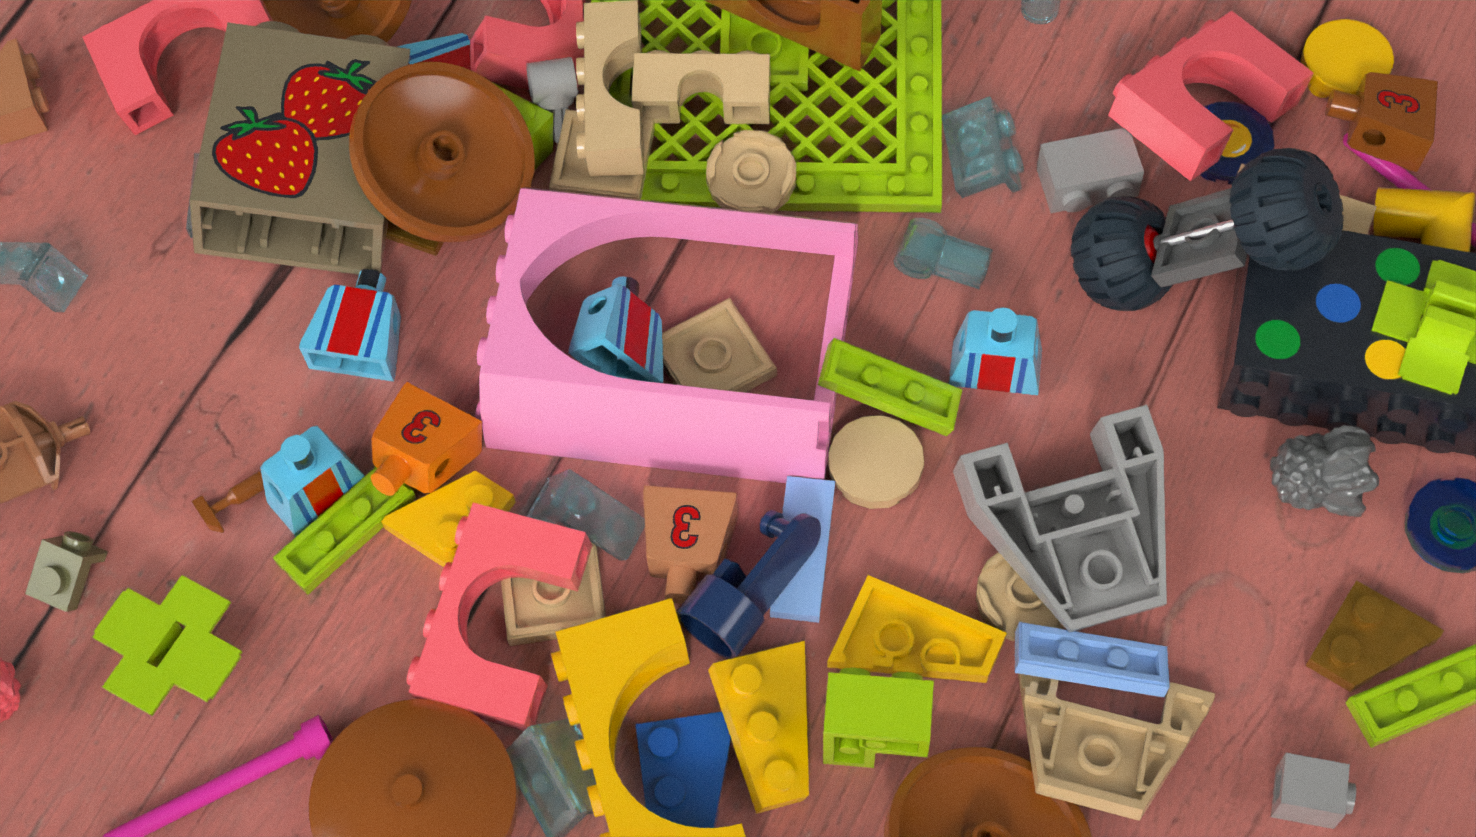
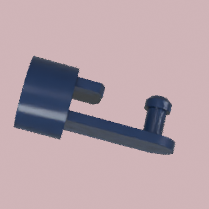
[676,510,821,659]

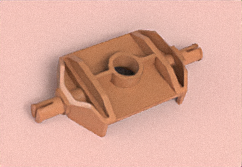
[0,401,90,504]

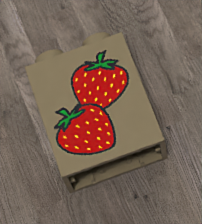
[190,21,410,275]

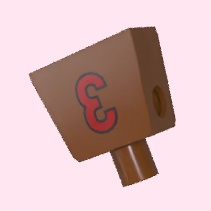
[1325,72,1438,172]

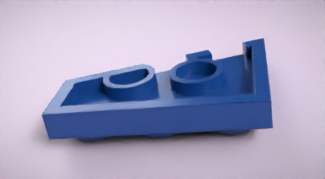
[636,712,731,828]

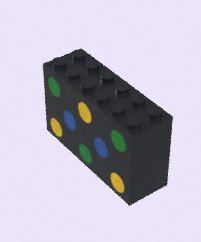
[1217,230,1476,458]

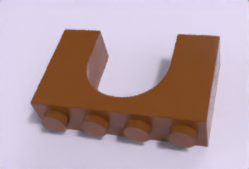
[704,0,882,71]

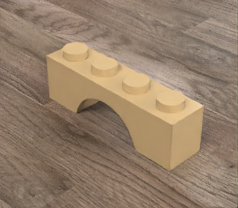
[576,0,644,177]

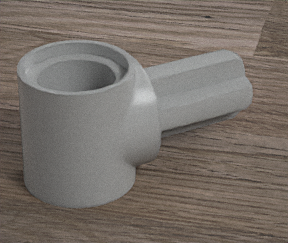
[526,57,578,143]

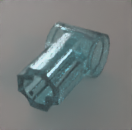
[893,218,993,289]

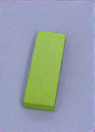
[818,338,963,436]
[273,467,416,595]
[1346,644,1476,748]

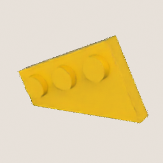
[827,575,1007,683]
[708,641,809,814]

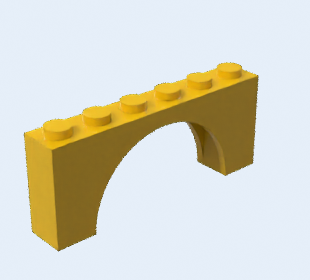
[551,598,746,837]

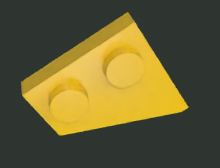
[381,470,516,567]

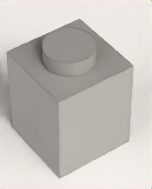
[1271,753,1356,829]

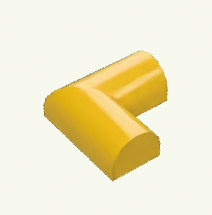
[1373,187,1475,252]

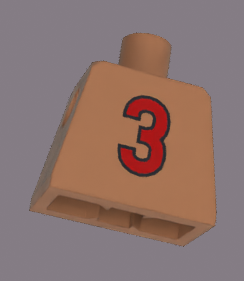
[643,485,738,604]

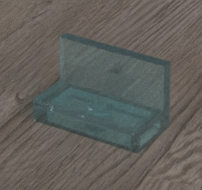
[506,719,596,837]

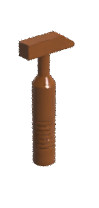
[191,471,264,533]

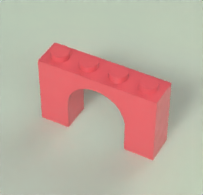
[82,0,273,135]
[470,0,585,90]
[1108,11,1314,181]
[407,503,593,734]

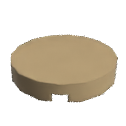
[706,130,796,213]
[828,415,924,509]
[976,552,1064,641]

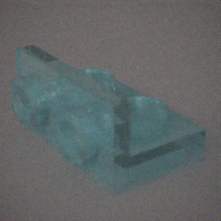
[942,96,1024,198]

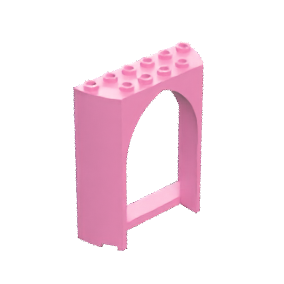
[475,187,858,483]

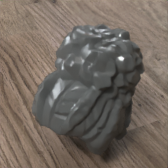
[1270,425,1379,517]

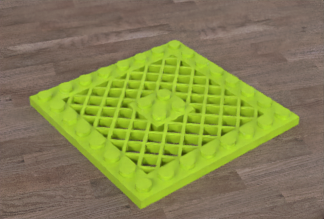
[591,0,942,213]

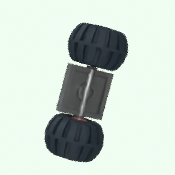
[1071,148,1344,311]

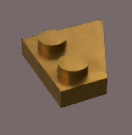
[1305,580,1444,692]

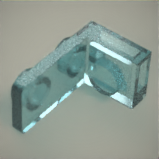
[0,242,88,312]
[527,469,645,561]

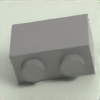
[1036,128,1144,213]

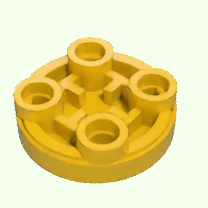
[1301,19,1394,98]

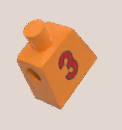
[371,382,482,496]

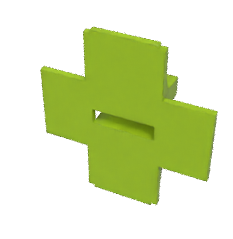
[1371,260,1476,395]
[93,575,242,716]

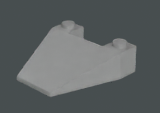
[953,405,1167,633]

